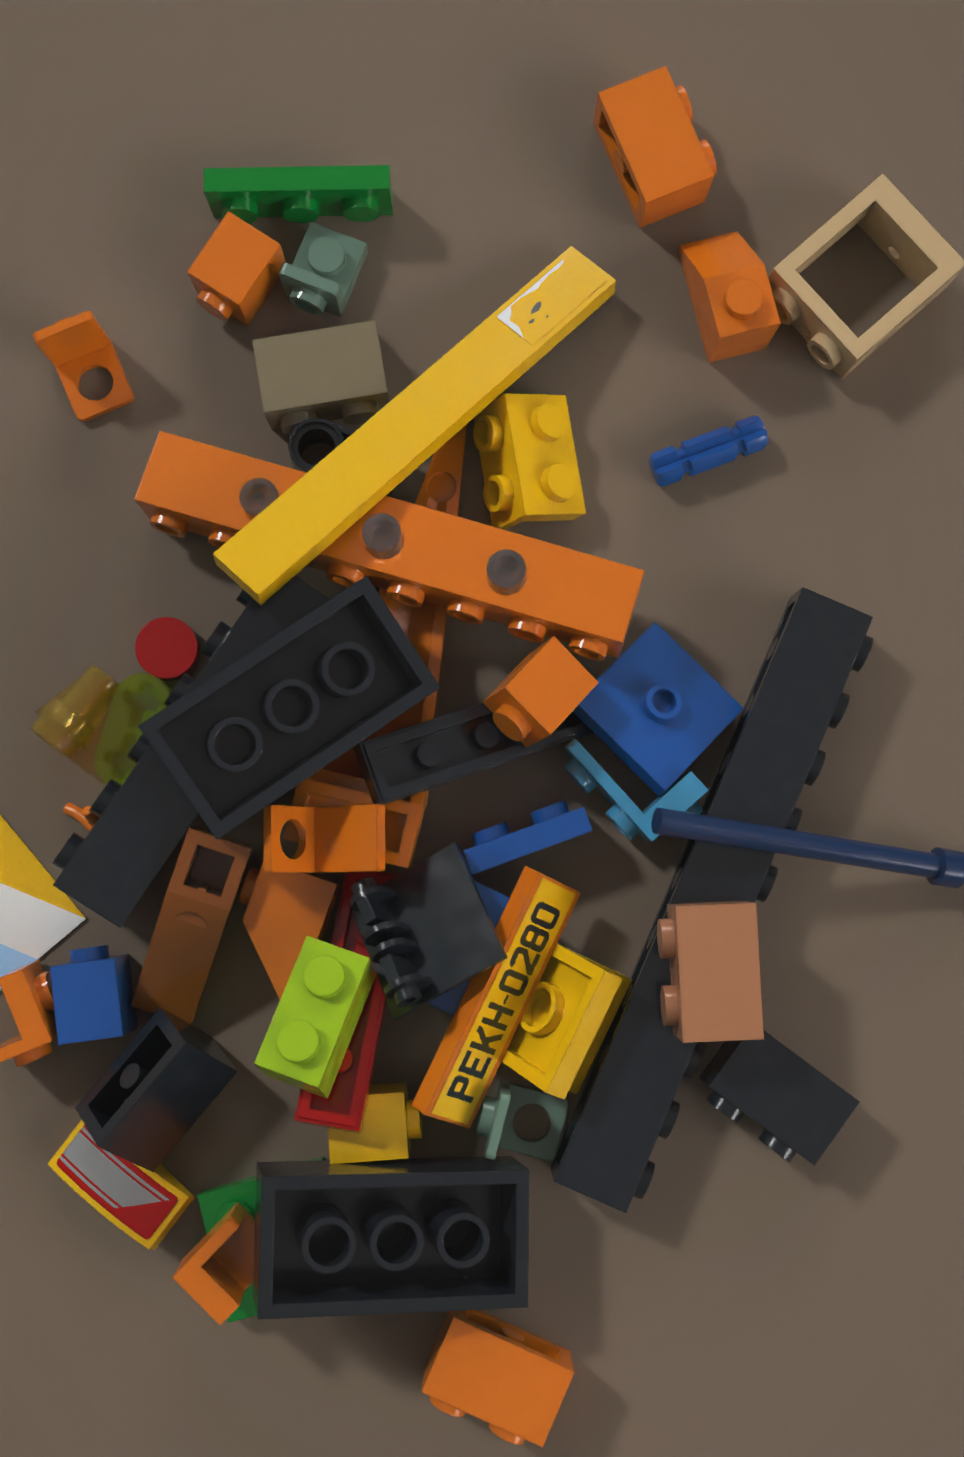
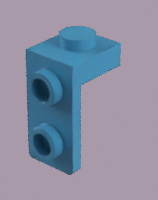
[562,738,708,842]

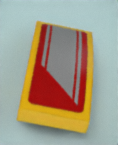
[48,1120,195,1250]

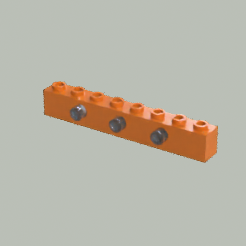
[134,431,645,661]

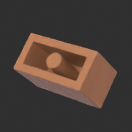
[657,901,764,1043]

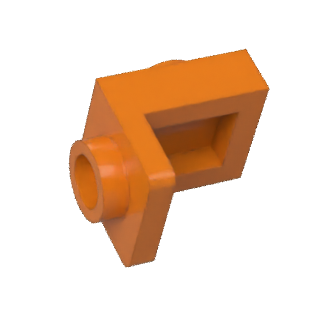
[0,959,57,1067]

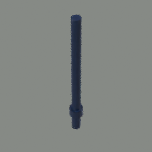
[651,807,964,888]

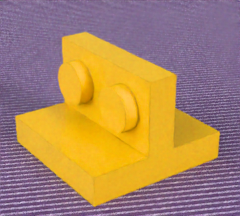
[501,943,632,1100]

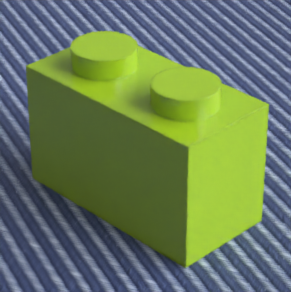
[254,936,376,1099]

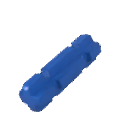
[649,415,769,487]

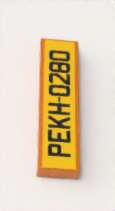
[411,866,581,1129]

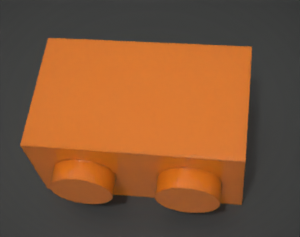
[593,66,717,228]
[421,1310,575,1448]

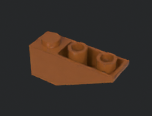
[131,825,254,1025]

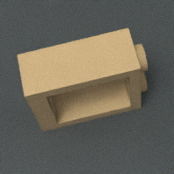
[768,174,964,379]

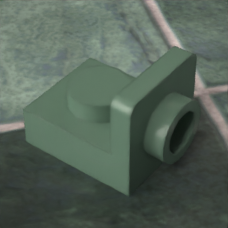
[279,221,368,317]

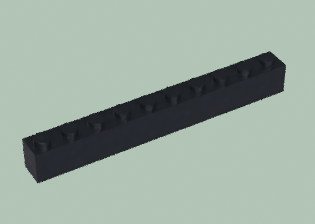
[551,587,873,1213]

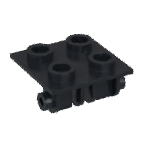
[349,842,507,1020]

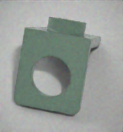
[475,1080,569,1161]

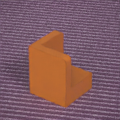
[172,1202,255,1325]

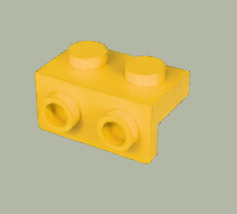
[473,393,586,530]

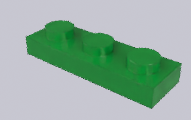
[203,165,393,224]

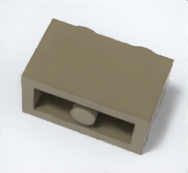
[252,320,390,434]

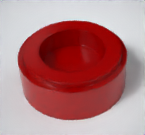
[135,617,201,681]

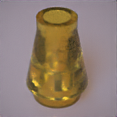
[29,664,121,759]

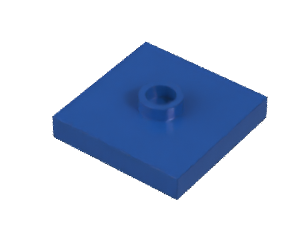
[572,622,744,796]

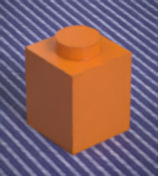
[187,211,286,326]
[483,636,599,748]

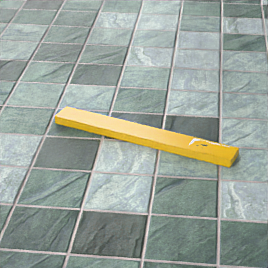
[213,246,616,605]

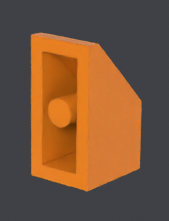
[678,231,781,363]
[239,863,342,999]

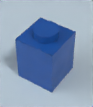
[50,945,138,1045]

